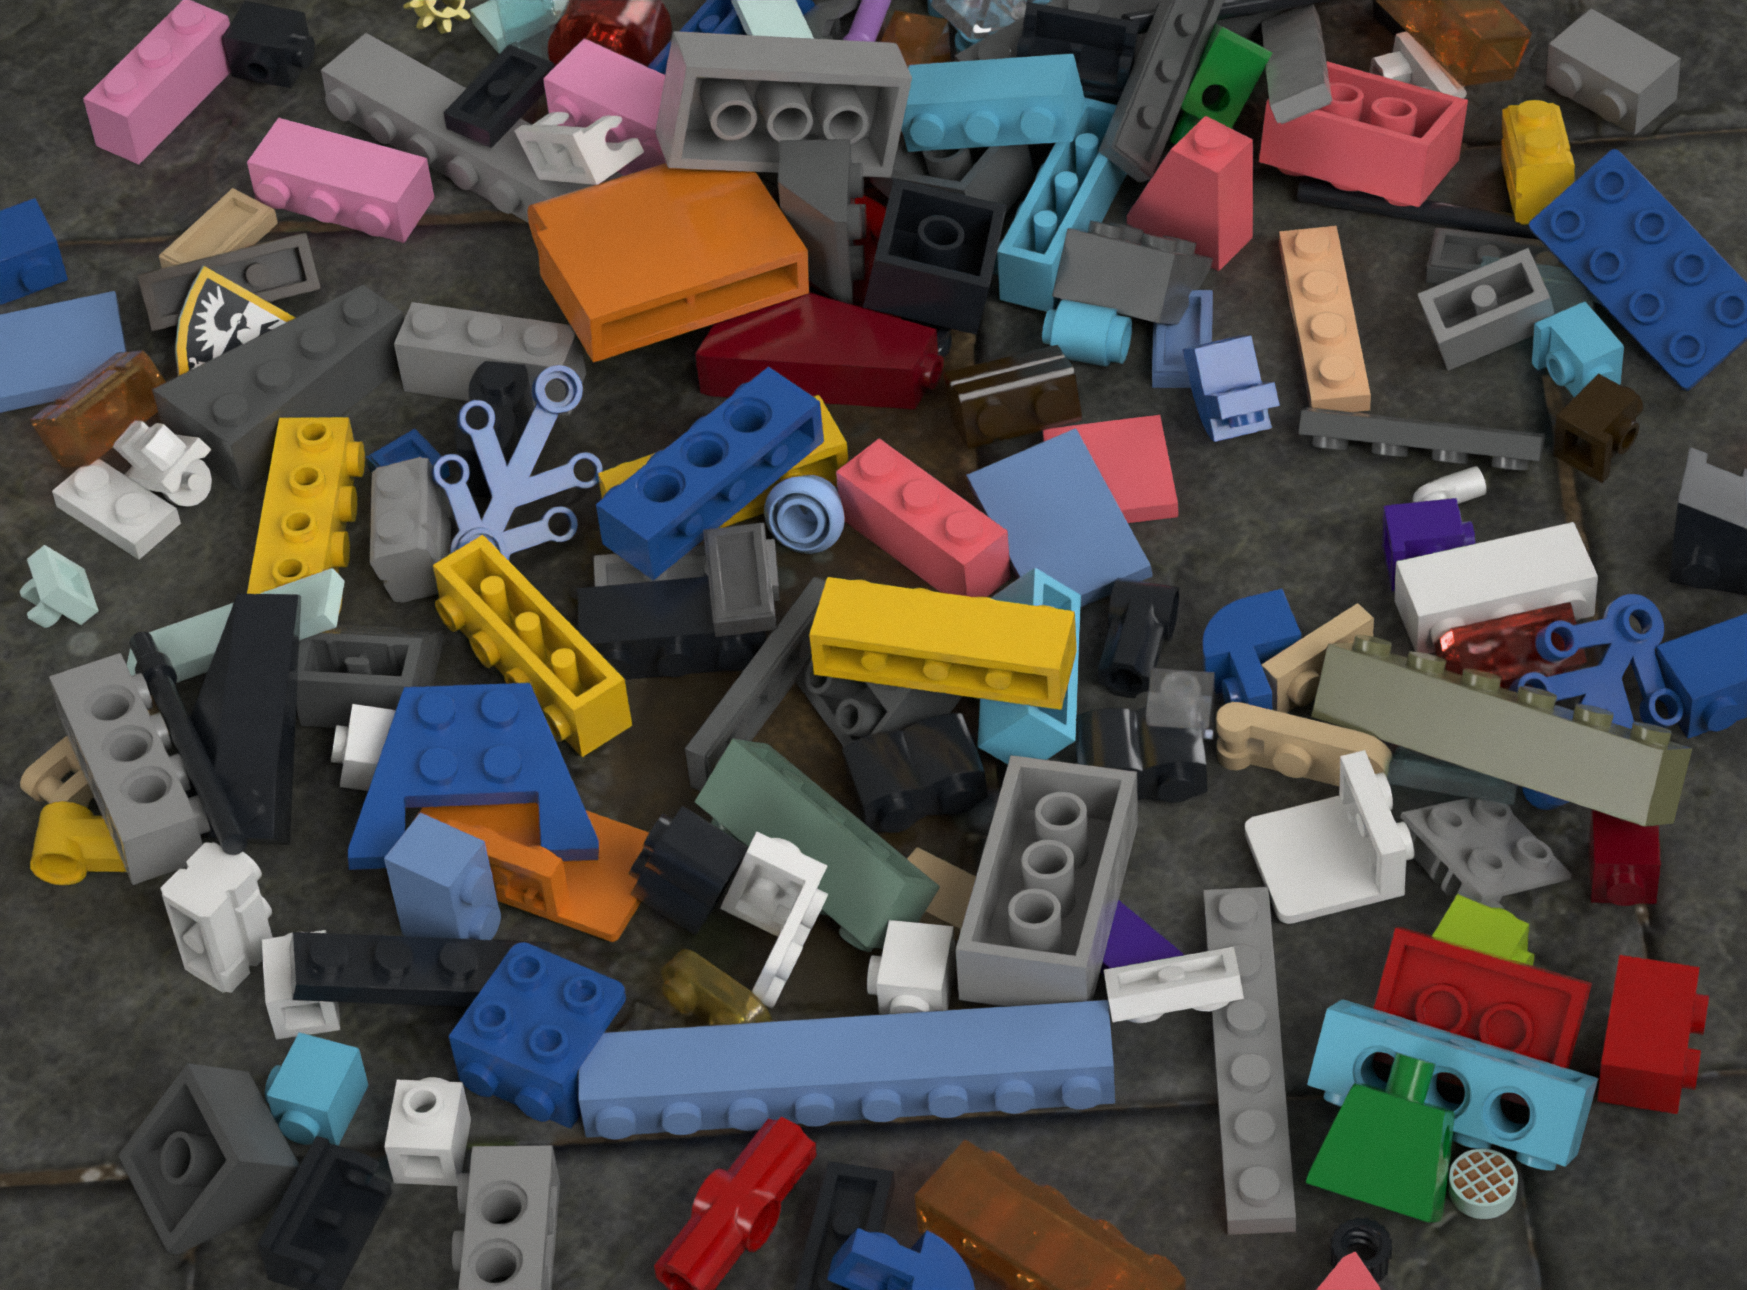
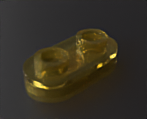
[661,949,773,1026]

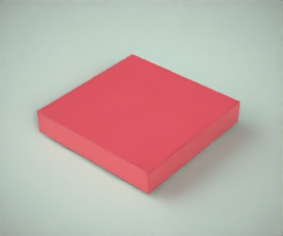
[1043,415,1178,523]

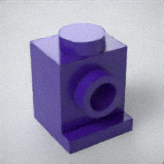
[1382,498,1476,591]

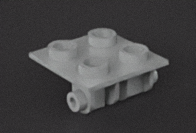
[1400,792,1572,909]

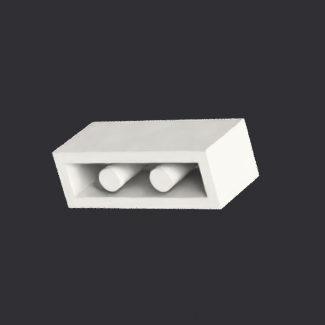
[1395,522,1598,654]

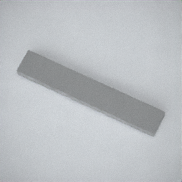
[1261,4,1332,124]

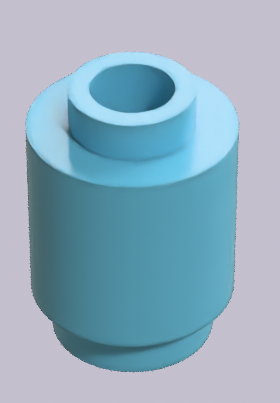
[1042,299,1132,367]

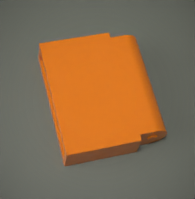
[527,163,809,363]

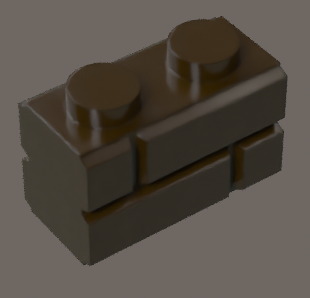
[944,345,1082,449]

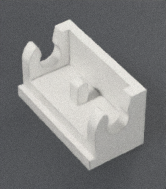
[514,112,644,185]

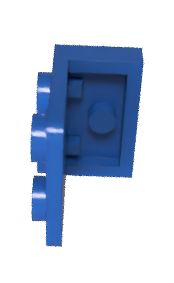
[449,942,626,1129]

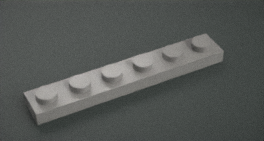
[1204,887,1296,1235]

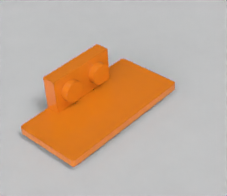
[414,803,649,942]

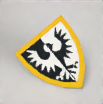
[175,266,295,376]

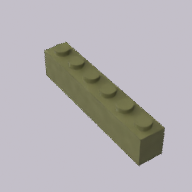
[1311,634,1692,827]

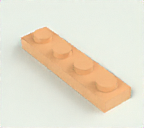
[1279,226,1371,412]

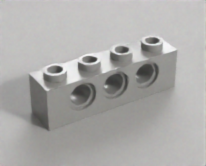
[49,653,210,885]
[449,1145,560,1290]

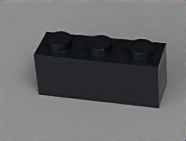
[577,576,767,680]

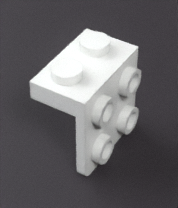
[1245,750,1414,924]
[720,832,828,1021]

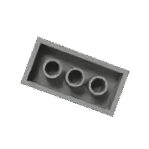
[655,31,912,178]
[956,755,1138,1007]

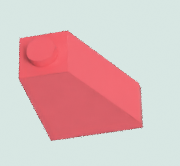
[1127,116,1253,271]

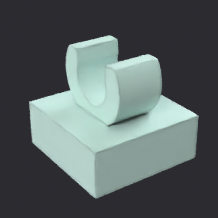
[20,545,98,628]

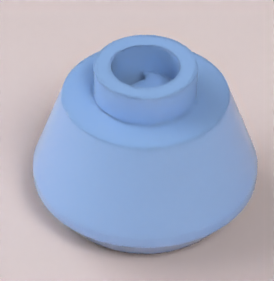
[764,475,845,554]

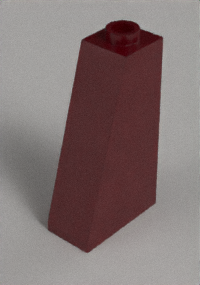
[695,293,944,410]

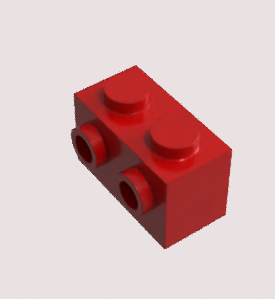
[1597,955,1709,1114]

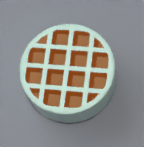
[1448,1149,1518,1219]

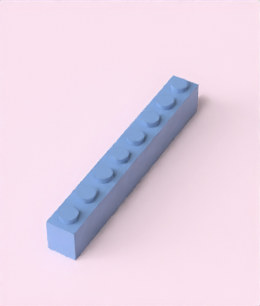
[579,1000,1115,1139]

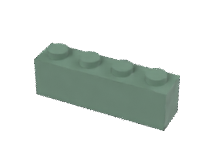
[695,738,940,952]

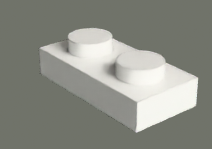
[52,456,181,560]
[1104,947,1244,1023]

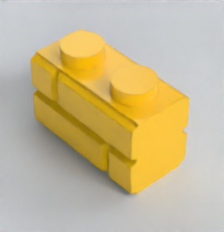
[1501,100,1575,225]

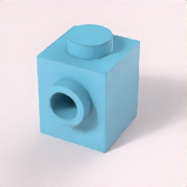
[265,1032,368,1146]

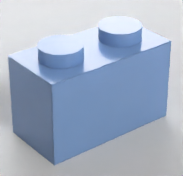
[384,812,501,940]

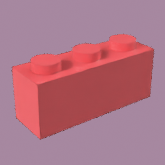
[836,438,1011,597]

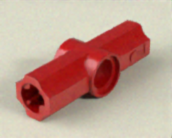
[654,1117,817,1290]

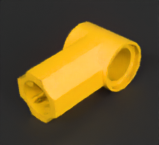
[30,801,127,886]

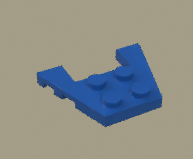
[348,683,599,870]

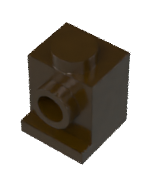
[1553,373,1643,483]

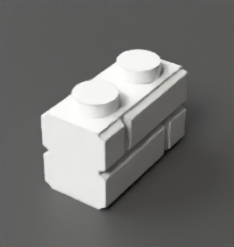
[160,842,273,993]

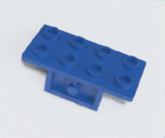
[1529,149,1747,391]

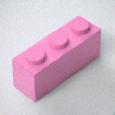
[83,0,231,165]
[247,118,435,243]

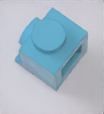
[1532,301,1624,397]

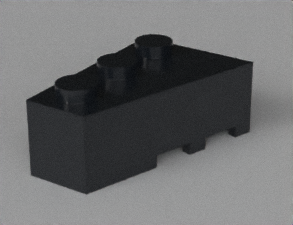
[1669,447,1747,595]

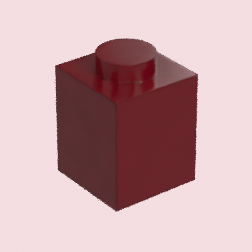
[1589,809,1661,906]

